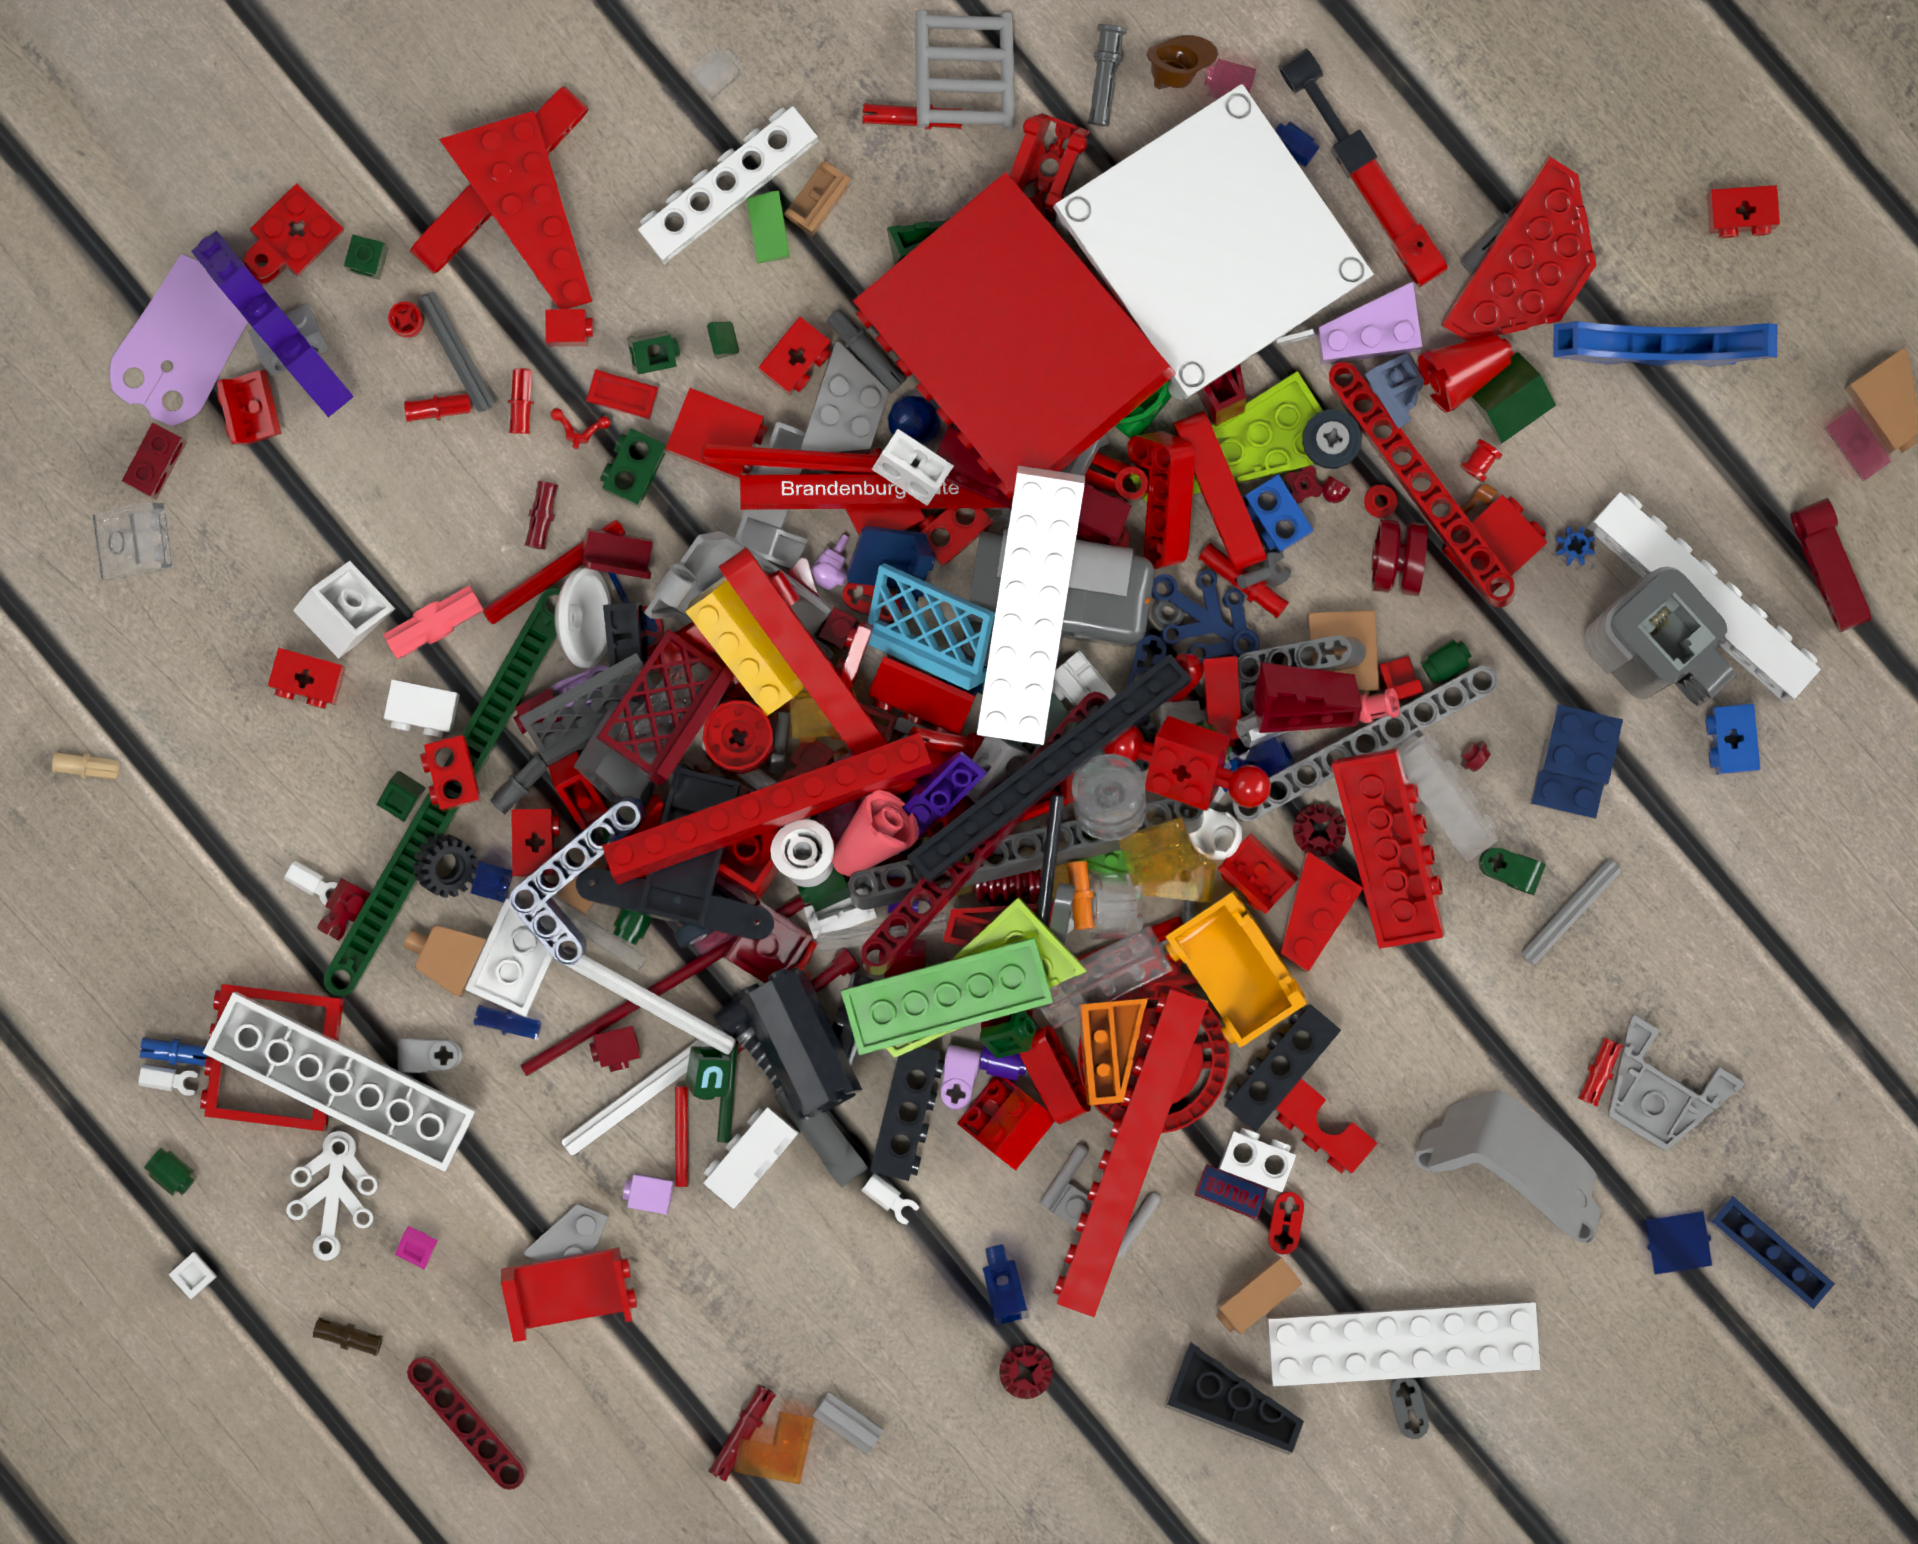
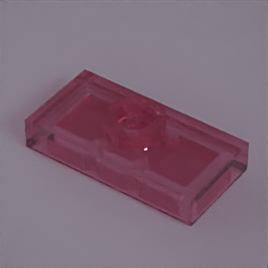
[1824,408,1892,481]

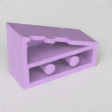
[1316,282,1422,365]

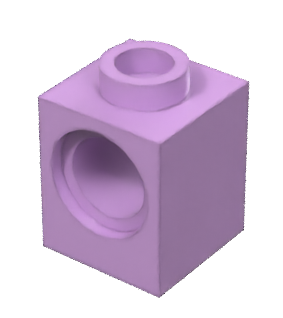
[623,1174,674,1215]

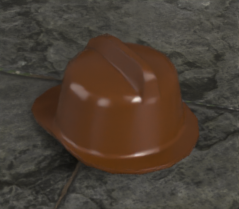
[1147,35,1218,89]

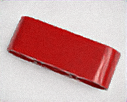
[1019,1025,1091,1125]

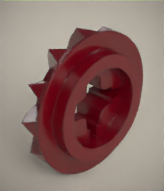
[1293,804,1346,857]
[999,1345,1053,1399]

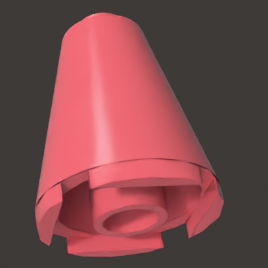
[832,790,919,877]

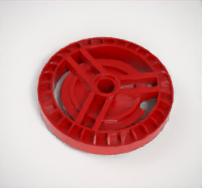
[1077,982,1229,1133]

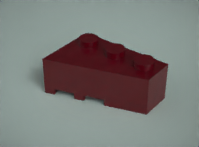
[1196,364,1246,426]
[1252,663,1362,733]

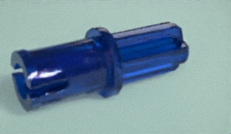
[474,1005,541,1039]

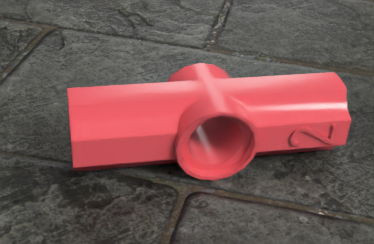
[383,585,484,659]

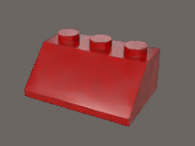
[868,656,976,735]
[717,828,780,901]

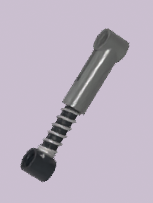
[713,994,868,1188]

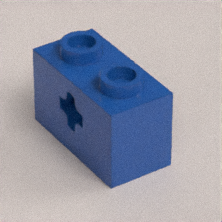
[1705,704,1760,775]

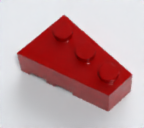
[1278,851,1363,972]

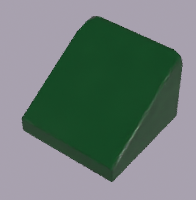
[706,322,739,359]
[376,771,425,822]

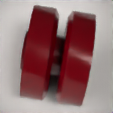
[1371,519,1428,596]

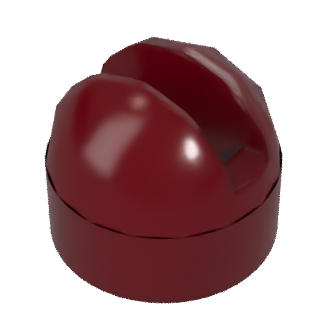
[1322,475,1351,504]

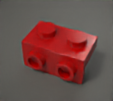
[217,370,282,445]
[1218,833,1299,914]

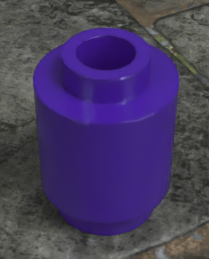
[979,1045,1026,1081]

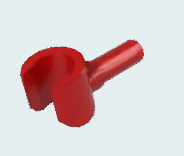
[794,940,817,978]

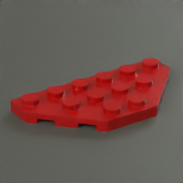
[1441,155,1597,341]

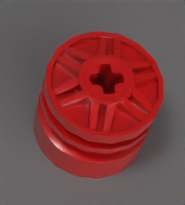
[702,700,774,774]

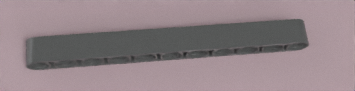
[849,798,1204,910]

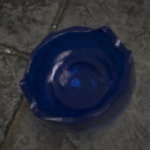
[887,395,941,445]

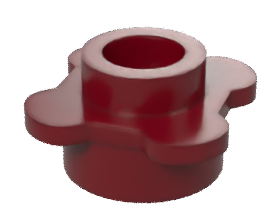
[1285,466,1322,504]

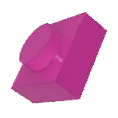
[395,1226,438,1270]

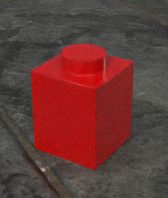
[545,309,593,347]

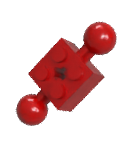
[1103,716,1271,811]

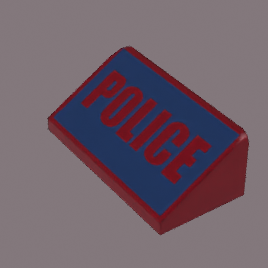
[1194,1164,1268,1220]

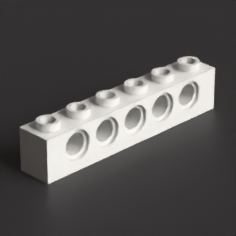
[638,106,818,265]

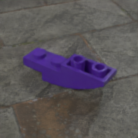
[900,751,987,855]

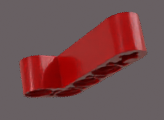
[1127,431,1195,569]

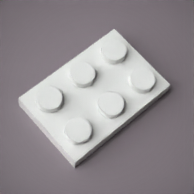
[465,898,556,1017]

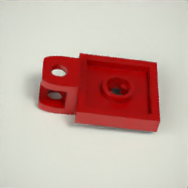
[244,183,344,285]

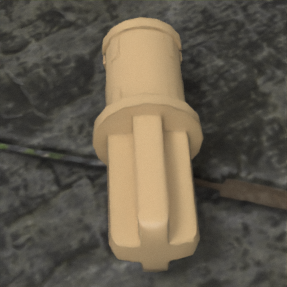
[52,751,120,780]

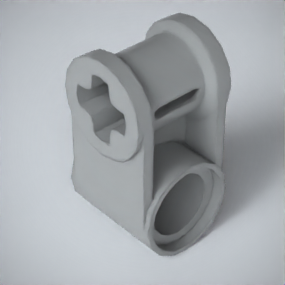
[398,1038,463,1072]

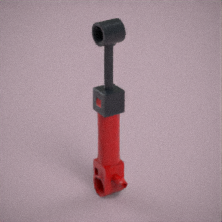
[1278,48,1448,287]

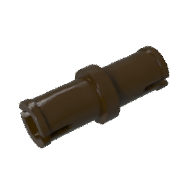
[313,1317,383,1356]

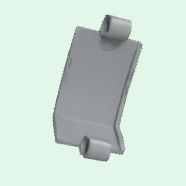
[644,531,835,661]
[1414,1090,1601,1244]

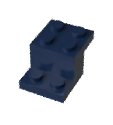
[1530,704,1623,819]

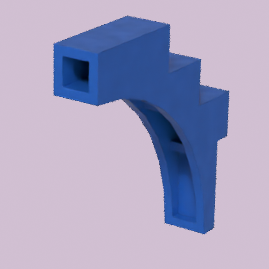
[1553,321,1778,367]

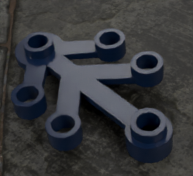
[1151,570,1260,662]

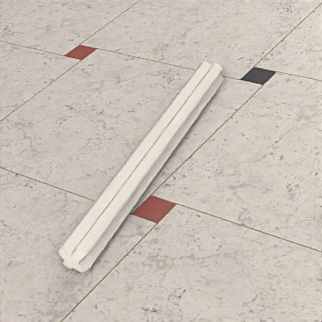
[563,946,736,1054]
[562,1025,727,1155]

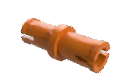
[1066,861,1095,930]

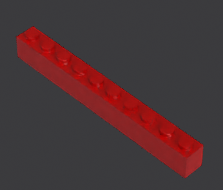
[602,733,934,885]
[1053,987,1208,1318]

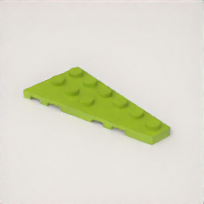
[1130,371,1341,505]
[886,897,1087,1058]

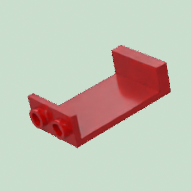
[501,1247,637,1342]

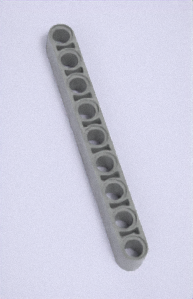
[1232,666,1498,822]

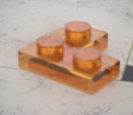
[734,1411,814,1484]

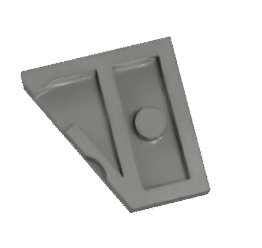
[524,1204,609,1261]

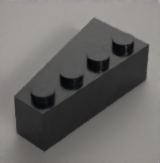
[1164,1342,1304,1455]

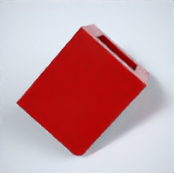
[1378,657,1423,701]

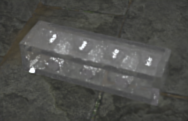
[1392,729,1500,863]
[1039,926,1173,1029]

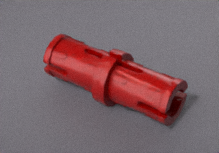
[1578,1037,1623,1107]

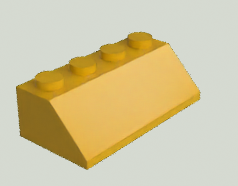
[685,576,804,716]

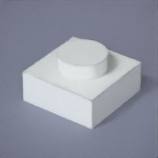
[169,1252,217,1300]

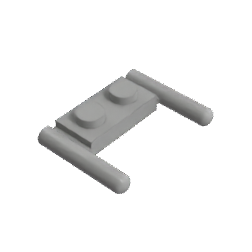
[1039,1145,1161,1258]

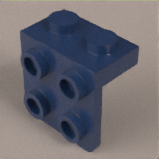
[846,526,935,609]

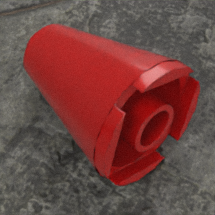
[1417,335,1513,413]

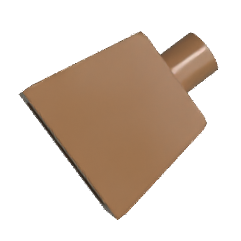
[403,925,487,998]

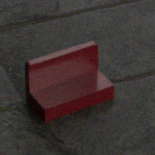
[580,528,653,579]

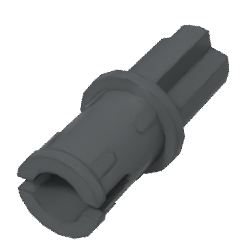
[490,755,548,815]

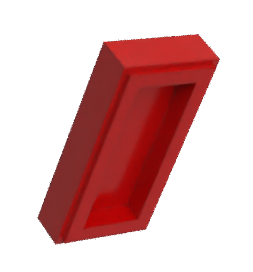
[586,369,659,420]

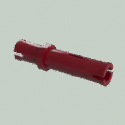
[708,1384,777,1482]

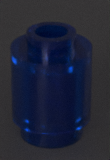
[1275,121,1320,168]

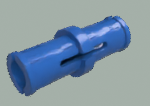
[140,1037,207,1067]

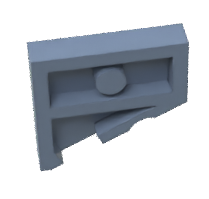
[1365,353,1424,429]

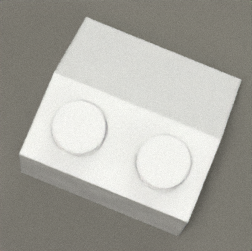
[293,561,395,659]

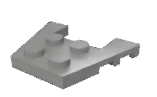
[1608,1014,1745,1151]

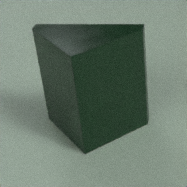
[1469,352,1556,444]

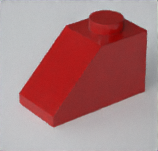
[548,751,609,830]

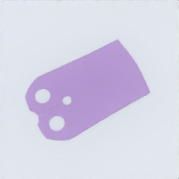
[110,254,248,426]

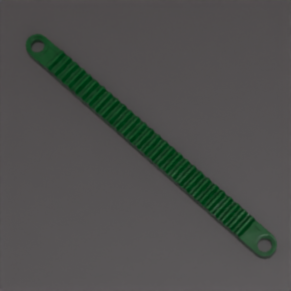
[324,588,561,997]

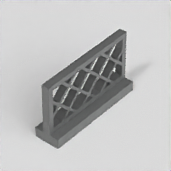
[519,653,665,766]

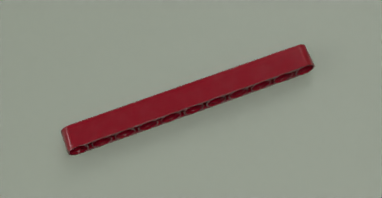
[861,692,1110,975]

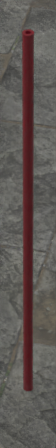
[520,800,975,1076]

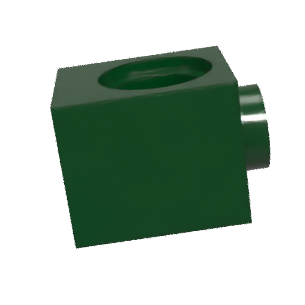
[344,234,388,280]

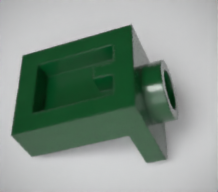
[979,1011,1036,1059]

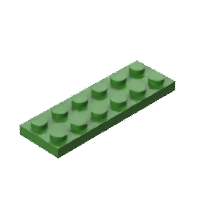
[841,937,1054,1055]

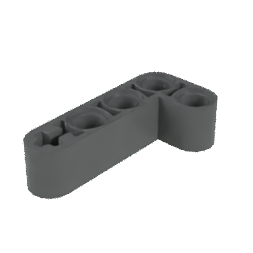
[1237,635,1366,715]

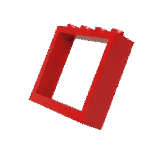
[200,984,344,1132]

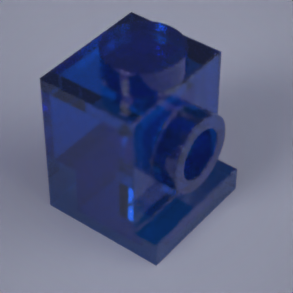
[470,861,513,903]

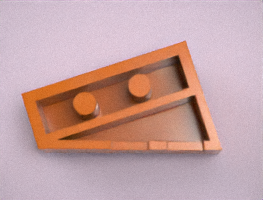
[1078,998,1148,1105]

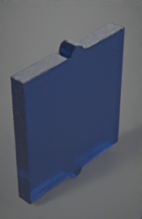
[1645,1211,1712,1275]

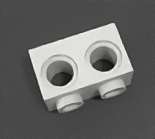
[872,429,954,506]
[1218,1127,1296,1192]

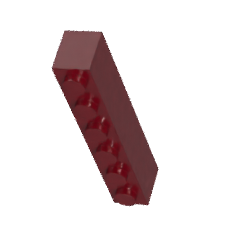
[936,427,1132,546]

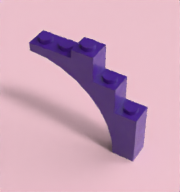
[191,230,354,418]

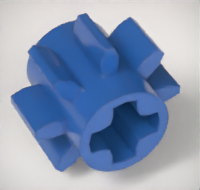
[1555,526,1595,567]

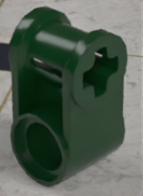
[1478,848,1546,895]

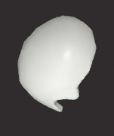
[1188,808,1242,860]

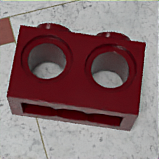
[121,422,187,500]

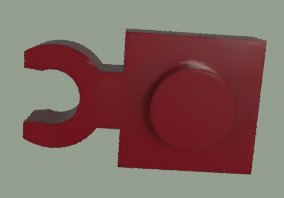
[317,878,370,941]

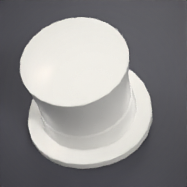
[770,819,834,887]

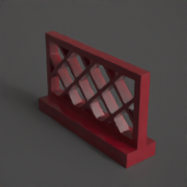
[596,629,735,786]

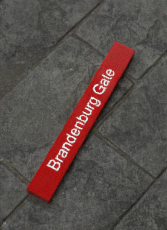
[739,474,1006,510]

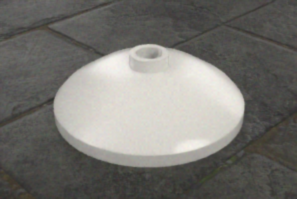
[555,568,612,668]

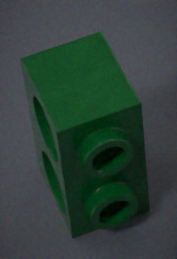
[600,428,667,508]

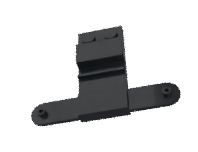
[576,767,774,940]

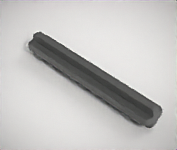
[418,292,495,413]

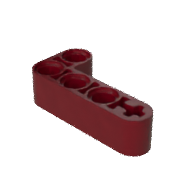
[1790,498,1871,633]

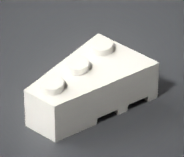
[703,1106,800,1209]

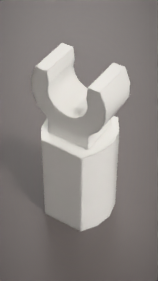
[284,860,338,905]
[138,1064,200,1096]
[861,1173,919,1225]

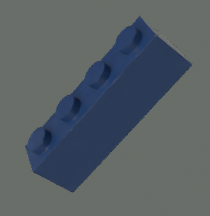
[1706,1195,1835,1309]

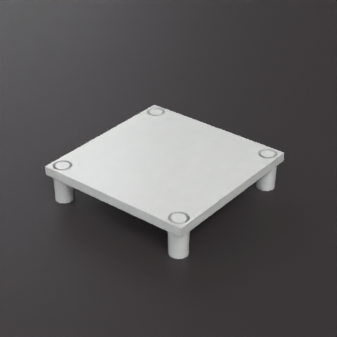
[1053,84,1374,400]

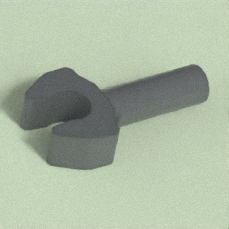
[1237,552,1291,588]
[770,711,790,774]

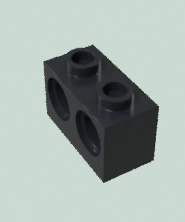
[603,601,648,669]

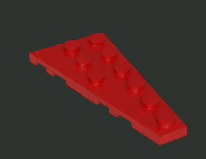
[438,110,592,309]

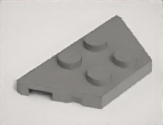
[799,341,889,454]

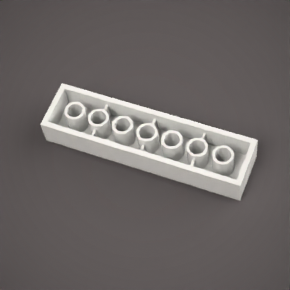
[977,466,1085,745]
[1586,492,1821,703]
[203,992,477,1172]
[1266,1301,1540,1386]

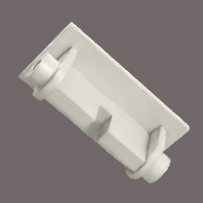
[804,886,877,939]

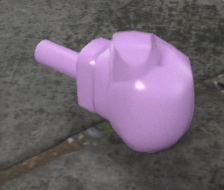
[811,534,849,590]

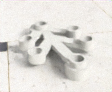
[287,1131,378,1261]

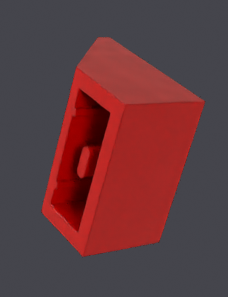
[957,1076,1055,1171]

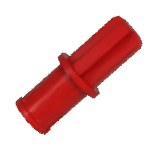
[508,368,534,434]
[404,394,471,422]

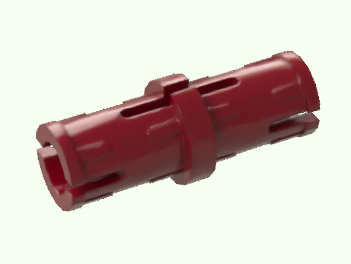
[524,481,559,550]

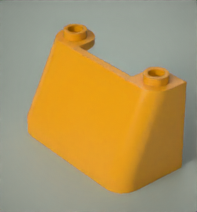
[1165,890,1308,1048]

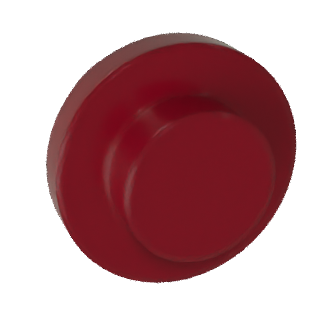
[1460,741,1491,772]

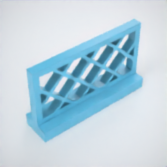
[868,563,995,690]

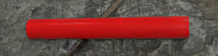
[675,1087,689,1187]

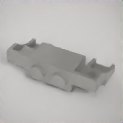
[735,422,831,569]

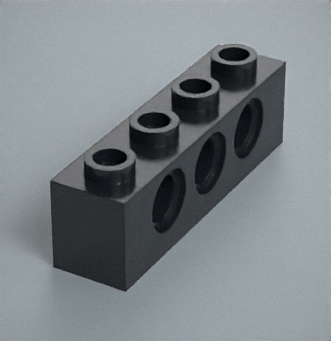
[1224,1004,1341,1132]
[870,1046,945,1181]

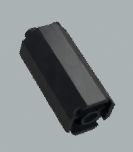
[740,967,863,1121]

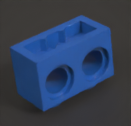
[1243,474,1314,553]

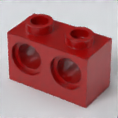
[918,508,993,568]
[420,735,482,811]

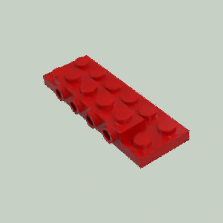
[1331,748,1445,949]

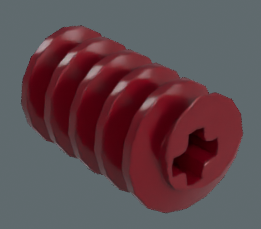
[973,861,1041,904]

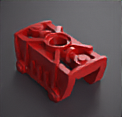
[1009,113,1090,222]

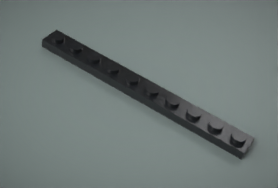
[907,654,1192,885]

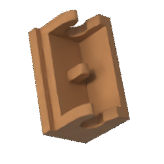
[783,161,851,237]

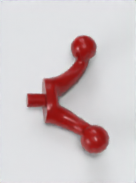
[550,408,611,449]

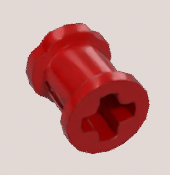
[1460,439,1503,483]

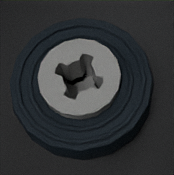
[1302,409,1362,469]

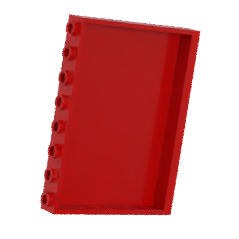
[853,172,1176,500]

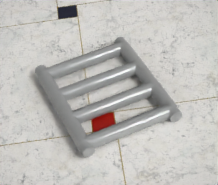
[915,10,1015,130]

